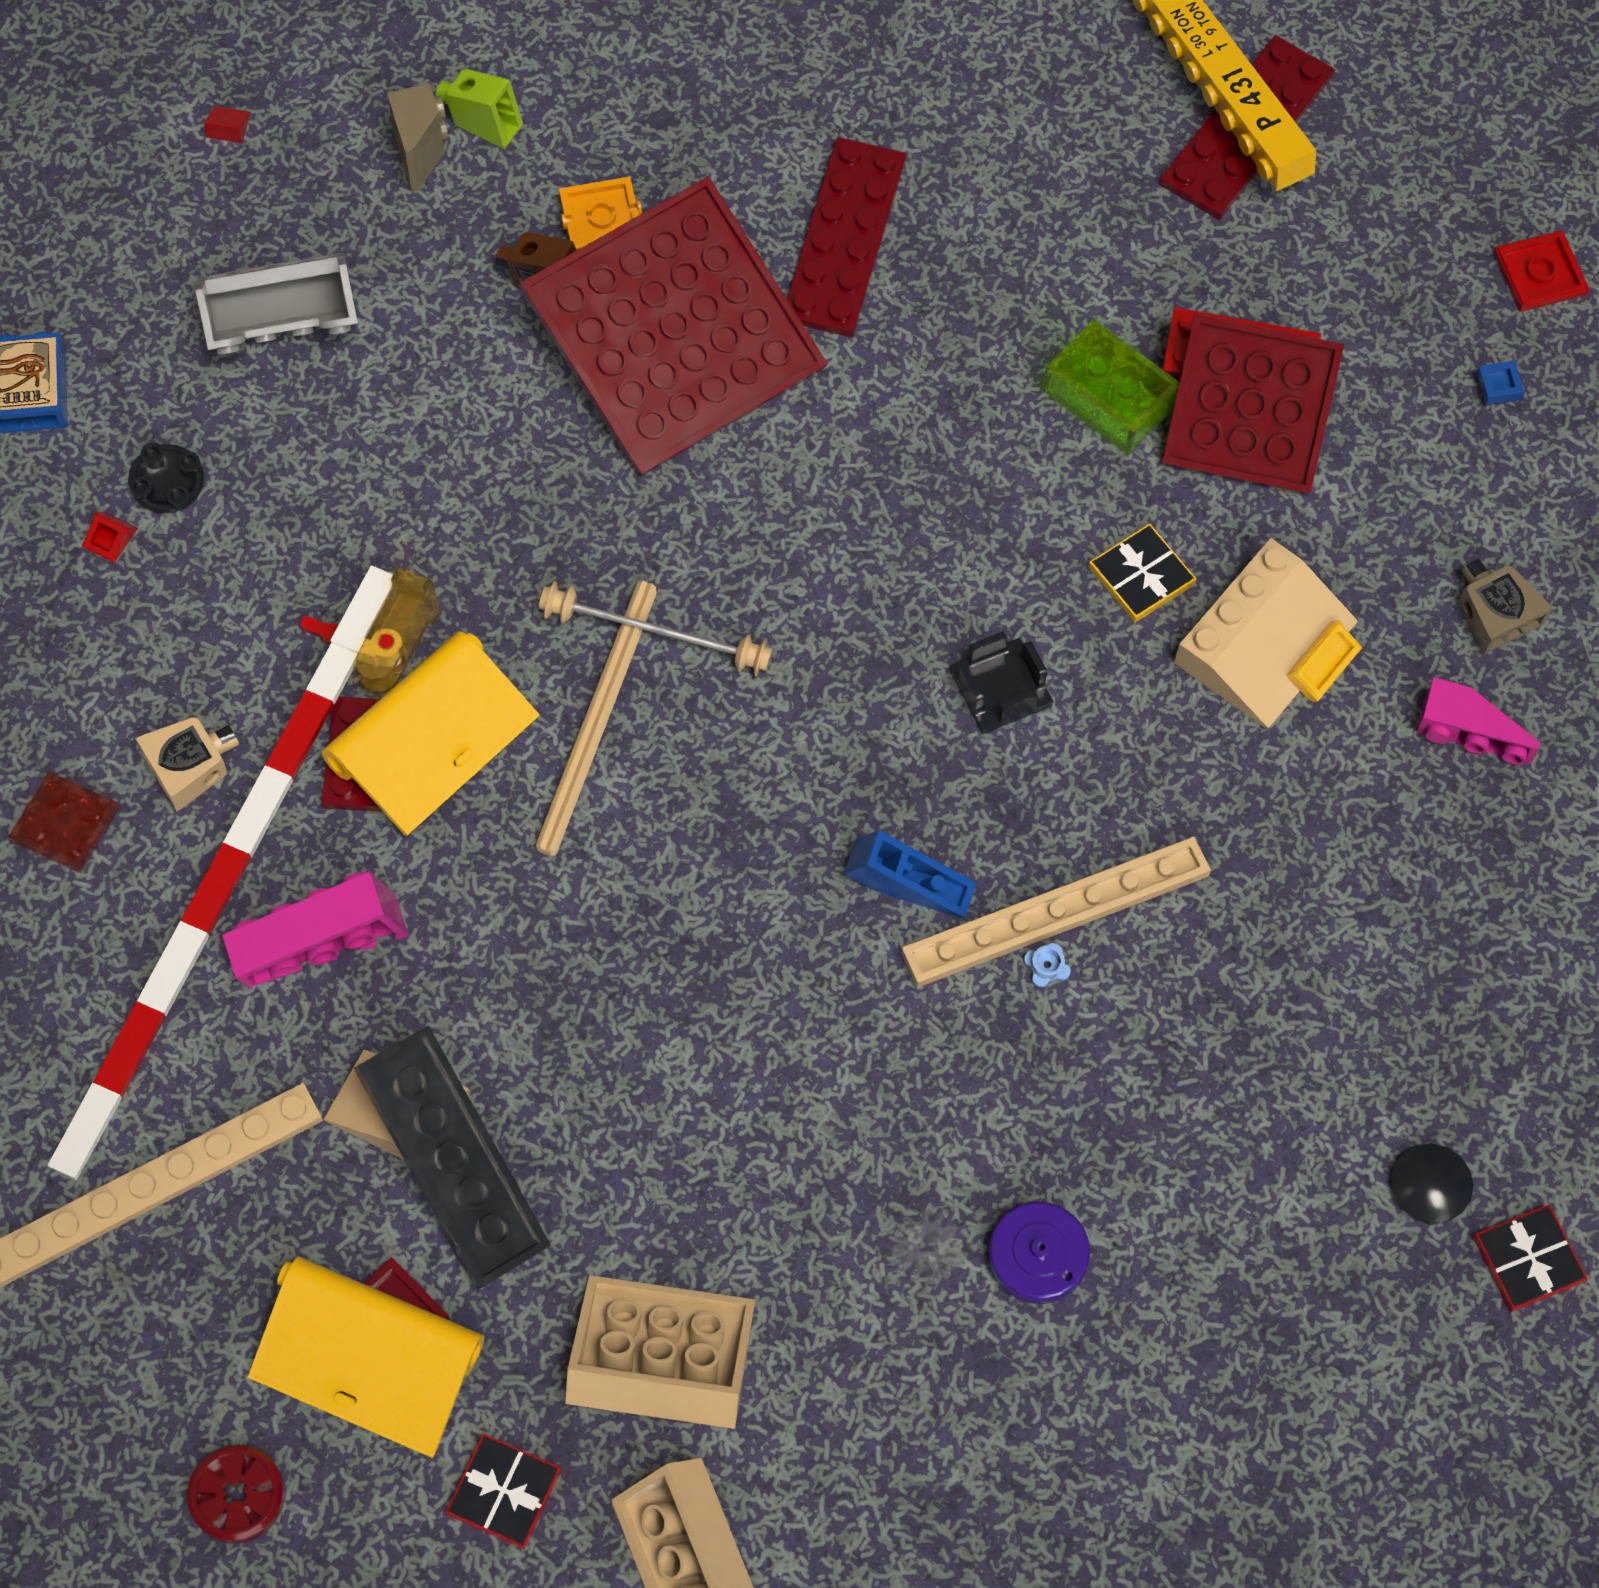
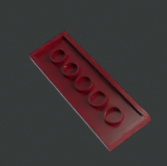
[1159,35,1335,221]
[787,137,907,338]

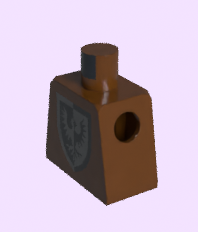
[496,232,576,290]

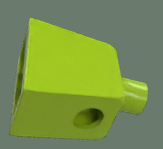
[436,69,523,149]

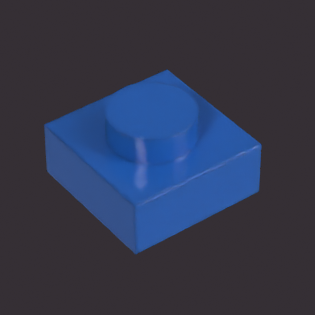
[1476,361,1524,405]

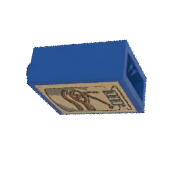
[0,331,68,433]

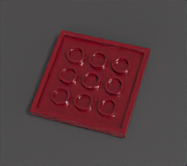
[1162,313,1345,494]

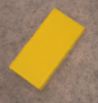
[1286,620,1362,702]

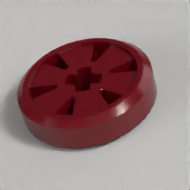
[187,1445,285,1544]

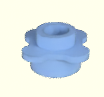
[1024,943,1071,987]

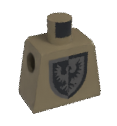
[1458,559,1552,655]

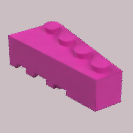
[222,871,409,988]

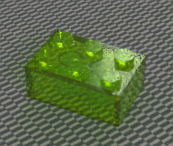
[1042,319,1179,455]

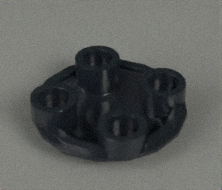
[128,443,205,513]
[1390,1143,1474,1225]

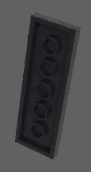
[353,1026,551,1289]

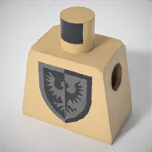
[135,717,239,812]

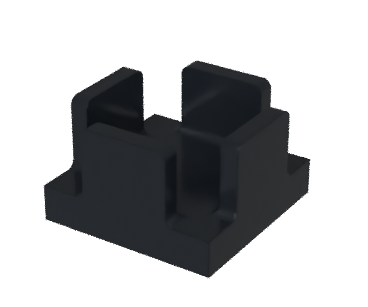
[949,631,1053,735]

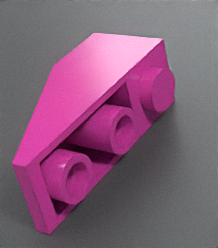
[1417,677,1540,765]

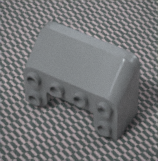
[195,253,358,354]

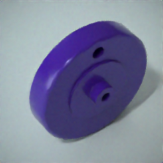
[988,1202,1090,1304]

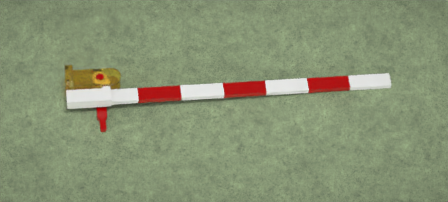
[47,566,441,1180]

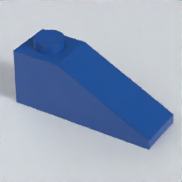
[843,830,976,918]

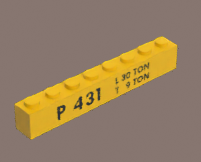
[1133,0,1316,191]

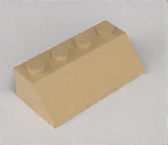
[611,1458,754,1588]

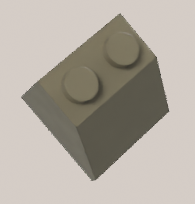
[387,83,449,192]

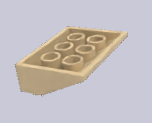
[1174,538,1358,730]
[565,1275,755,1429]

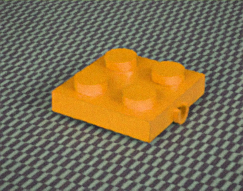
[559,176,642,251]

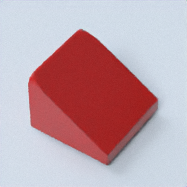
[204,106,251,143]
[82,512,138,563]

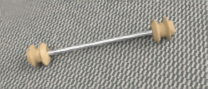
[539,581,773,677]

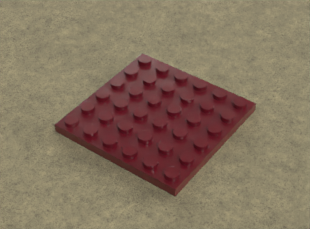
[519,176,828,477]

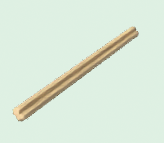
[536,581,657,856]

